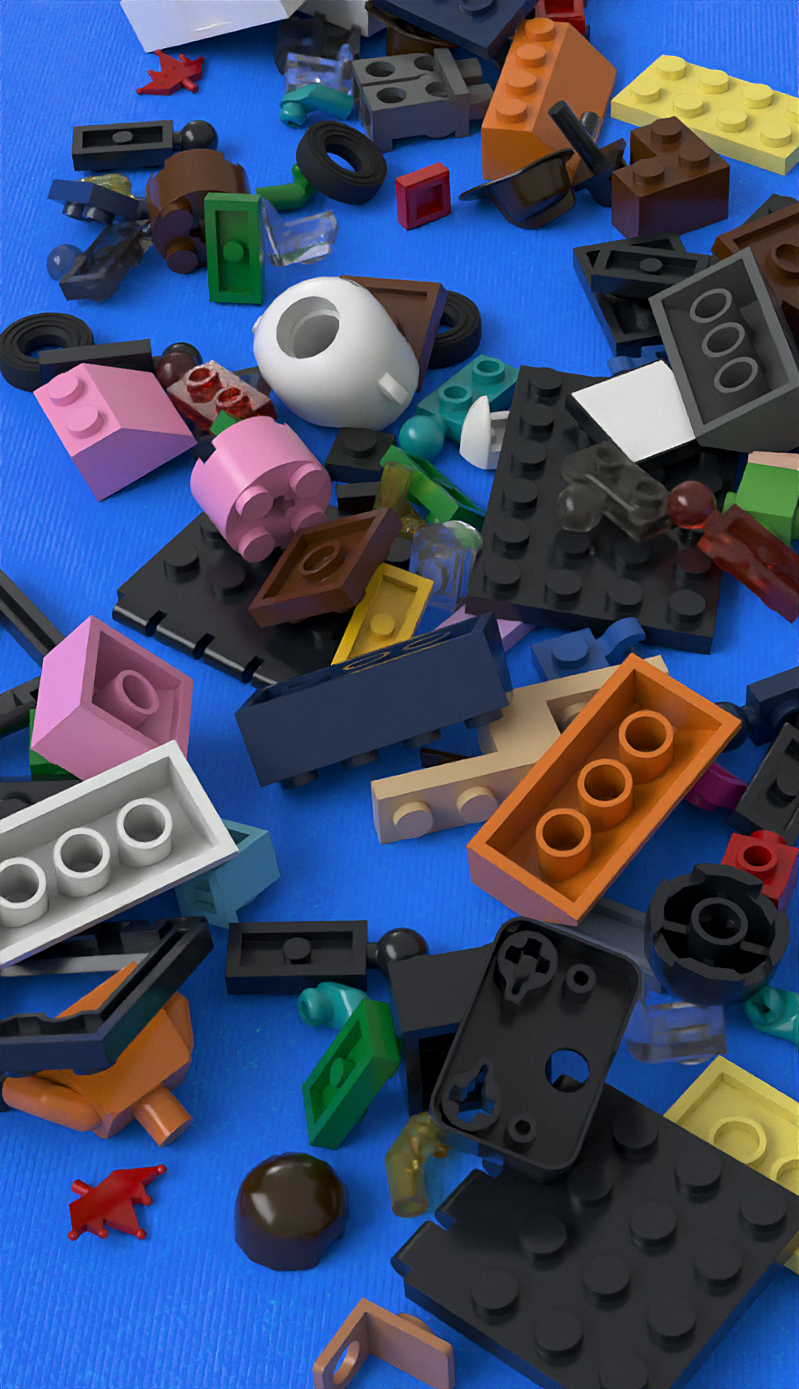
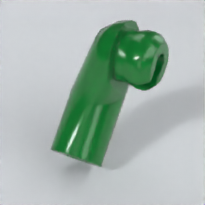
[255,163,319,213]

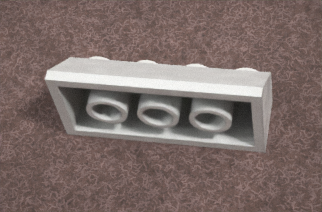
[0,739,239,971]

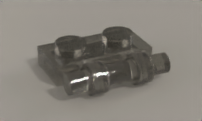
[274,11,362,77]

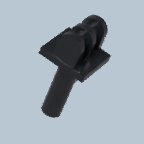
[548,100,628,207]

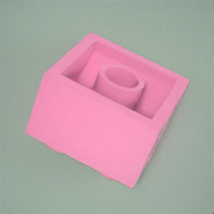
[33,363,198,502]
[30,615,194,781]

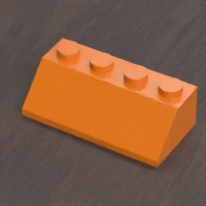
[481,17,617,184]
[466,652,742,927]

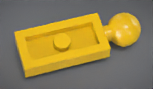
[331,562,434,665]

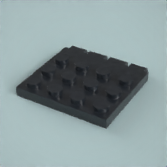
[112,504,440,689]
[390,1074,799,1389]

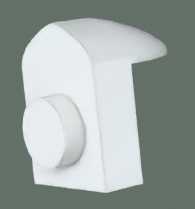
[459,395,510,470]

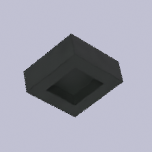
[325,427,397,484]

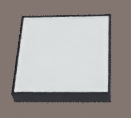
[565,358,712,480]

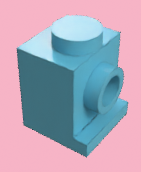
[174,819,281,929]

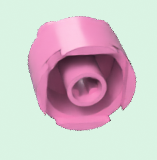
[190,416,332,563]

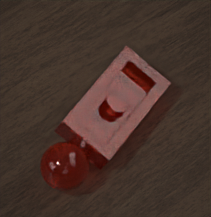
[156,351,278,437]
[667,481,799,624]

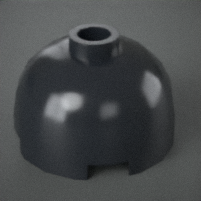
[644,863,790,1009]

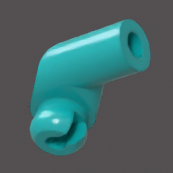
[279,83,354,128]
[297,982,370,1030]
[743,985,799,1051]

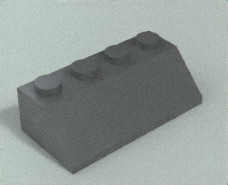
[648,246,799,454]

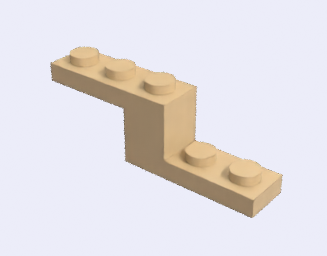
[370,655,669,845]

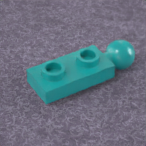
[399,354,519,460]

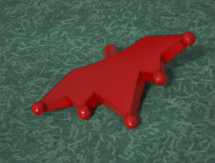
[136,49,205,96]
[68,1164,167,1241]

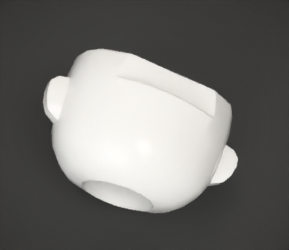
[251,276,419,432]

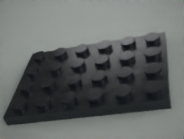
[465,365,739,655]

